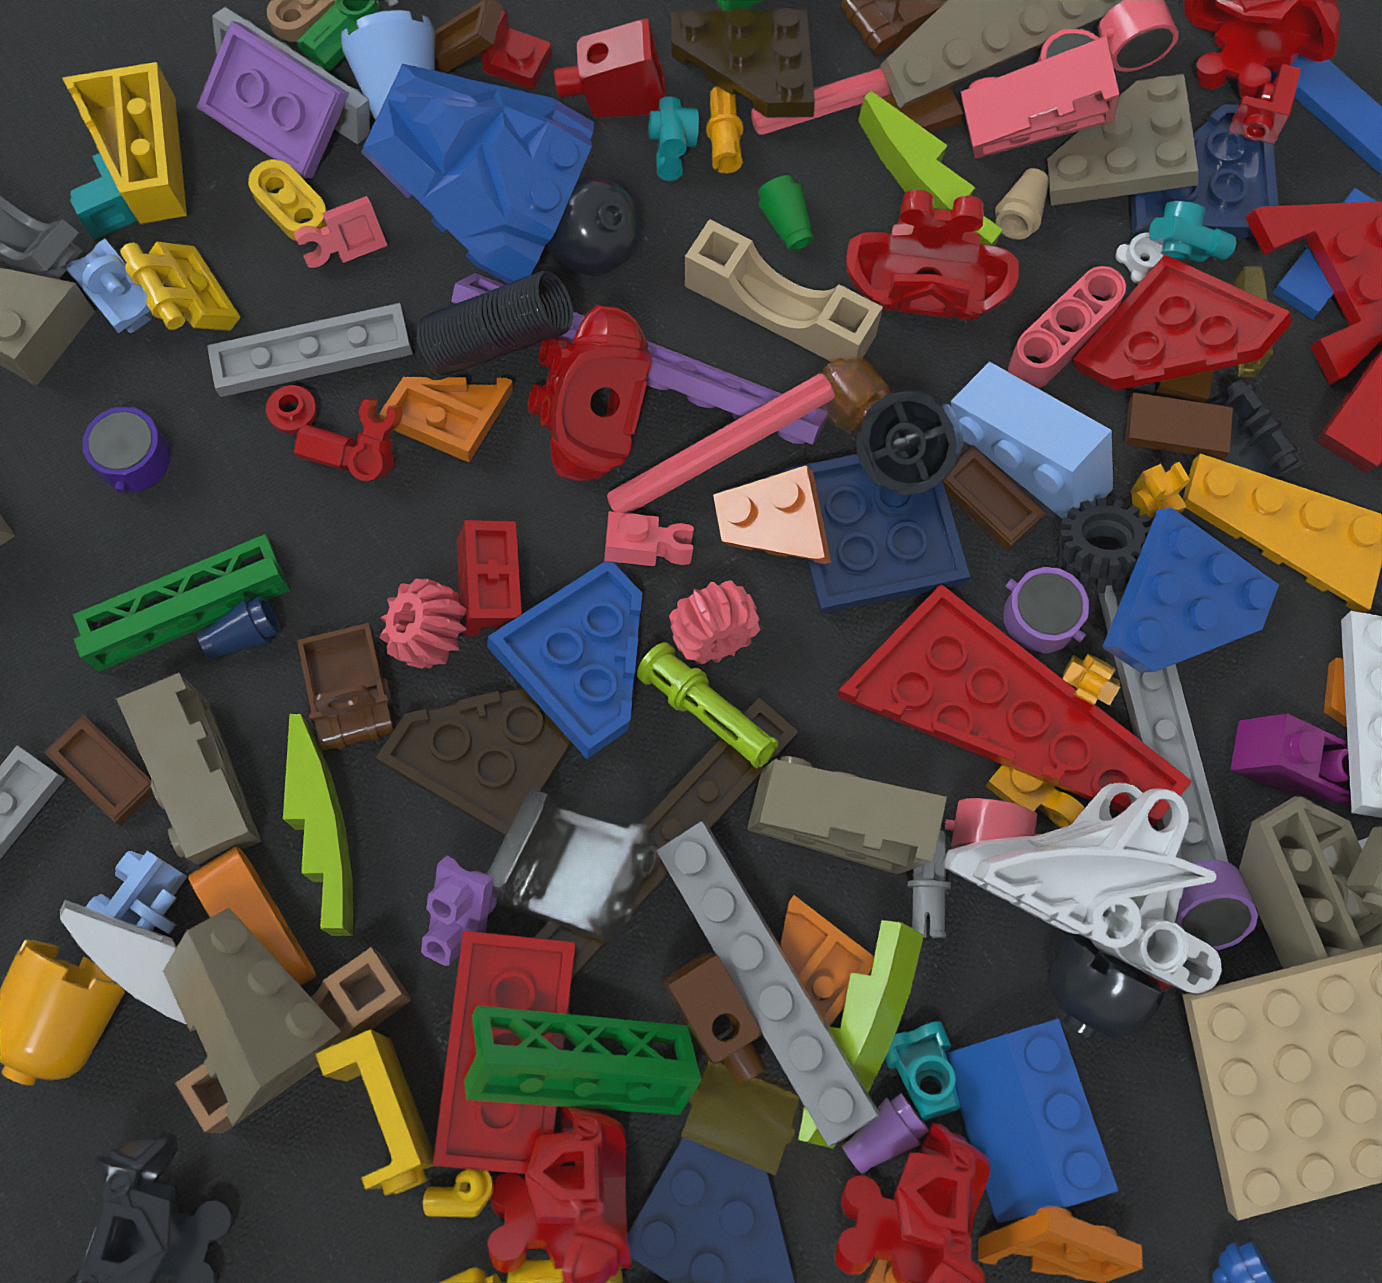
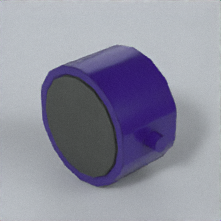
[83,407,170,493]

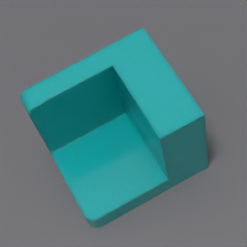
[70,153,137,240]

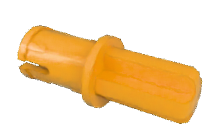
[706,86,743,173]

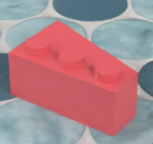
[961,36,1119,159]

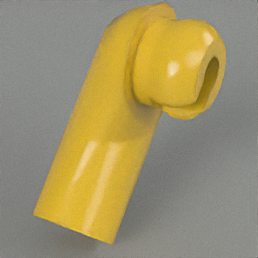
[423,1169,494,1217]

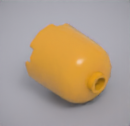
[0,939,125,1086]

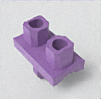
[421,856,498,966]

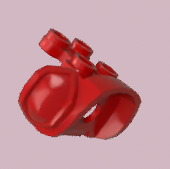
[1184,0,1341,99]
[846,190,1019,320]
[528,305,652,481]
[488,1106,631,1283]
[835,1123,990,1283]

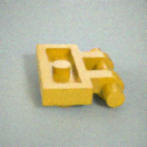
[120,242,240,331]

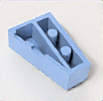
[951,362,1113,519]

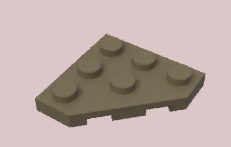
[1048,74,1198,205]

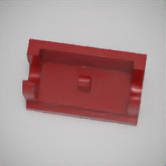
[457,520,522,636]

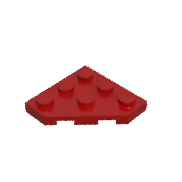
[1073,255,1291,391]

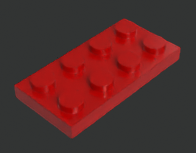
[433,931,575,1174]

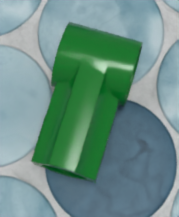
[297,0,382,73]

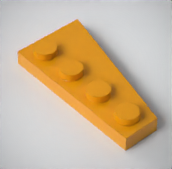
[1182,453,1382,613]

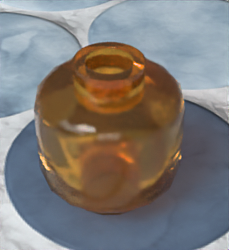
[821,357,890,432]

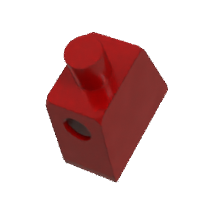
[555,19,666,118]

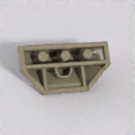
[1239,797,1382,969]

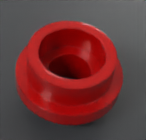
[266,385,317,434]

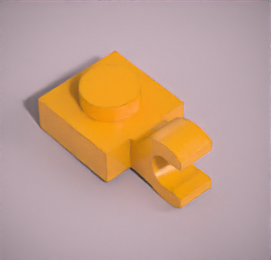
[1130,462,1190,526]
[1062,654,1120,706]
[986,765,1085,828]

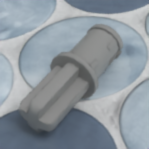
[907,830,951,938]

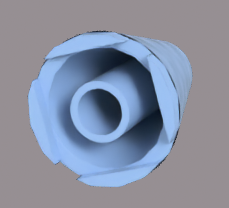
[341,10,435,120]

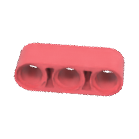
[1008,266,1126,389]

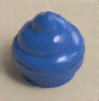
[1212,1241,1275,1283]

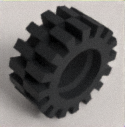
[1056,498,1151,593]

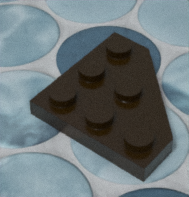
[671,8,815,118]
[376,688,574,842]

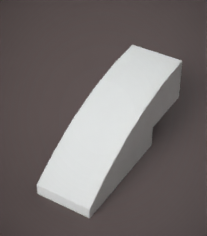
[60,900,186,1024]

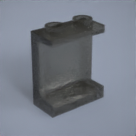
[487,789,658,944]

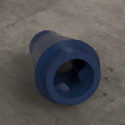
[197,596,281,660]

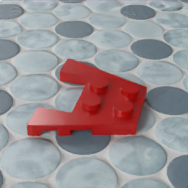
[1245,201,1382,384]

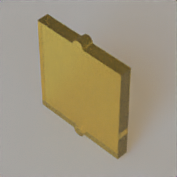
[681,1061,800,1175]

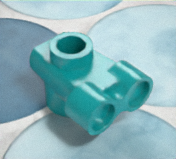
[648,97,699,181]
[1149,201,1236,263]
[885,1021,960,1121]

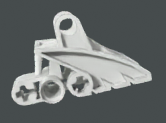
[940,783,1222,994]

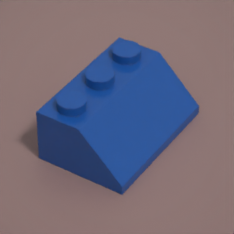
[946,1019,1118,1223]

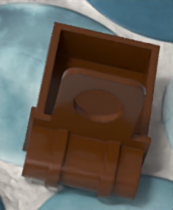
[840,0,948,55]
[297,623,395,751]

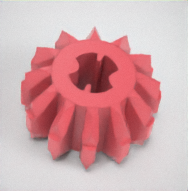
[380,578,467,669]
[669,581,760,664]

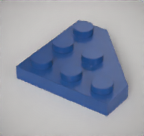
[1102,508,1279,673]
[487,561,642,759]

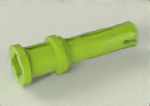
[637,642,779,768]

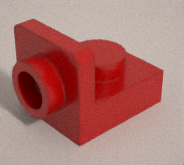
[480,10,552,90]
[1229,64,1301,144]

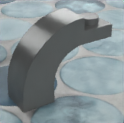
[0,196,82,279]

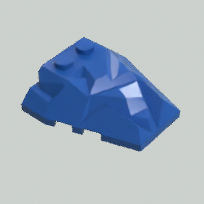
[361,63,594,283]

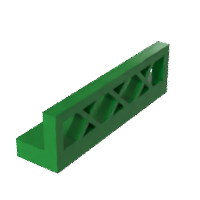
[73,534,290,672]
[464,1006,701,1115]

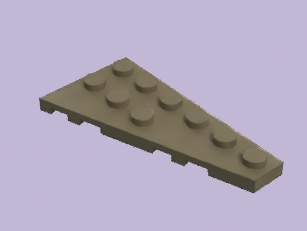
[880,0,1123,109]

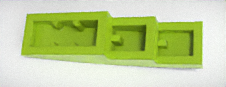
[858,90,1003,246]
[283,714,353,936]
[798,920,924,1148]

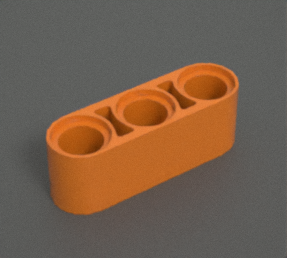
[188,845,316,986]

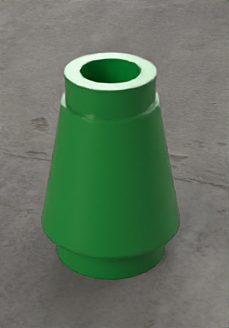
[758,175,814,252]

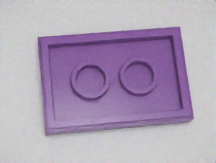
[197,21,349,179]

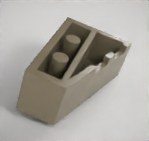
[0,268,95,386]

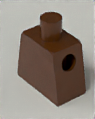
[660,952,766,1085]

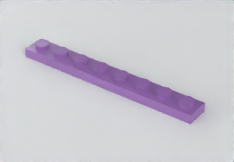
[451,273,829,445]

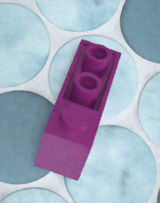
[1230,713,1351,808]

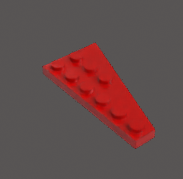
[838,584,1192,826]

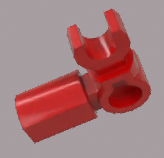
[294,398,403,481]

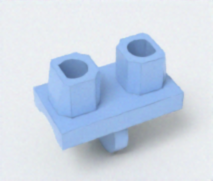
[64,239,153,333]
[86,851,187,934]

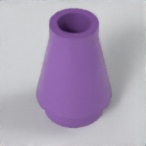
[842,1093,929,1174]

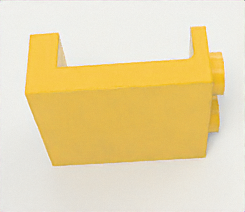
[315,1030,434,1196]

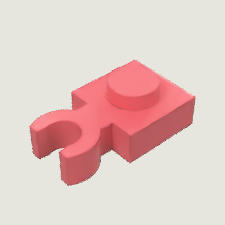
[294,196,388,268]
[604,511,694,566]

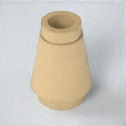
[995,168,1049,239]

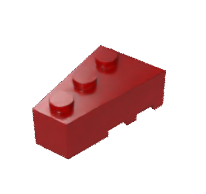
[1316,349,1382,474]

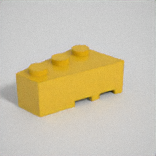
[62,62,187,224]

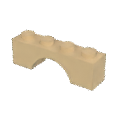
[685,219,883,373]

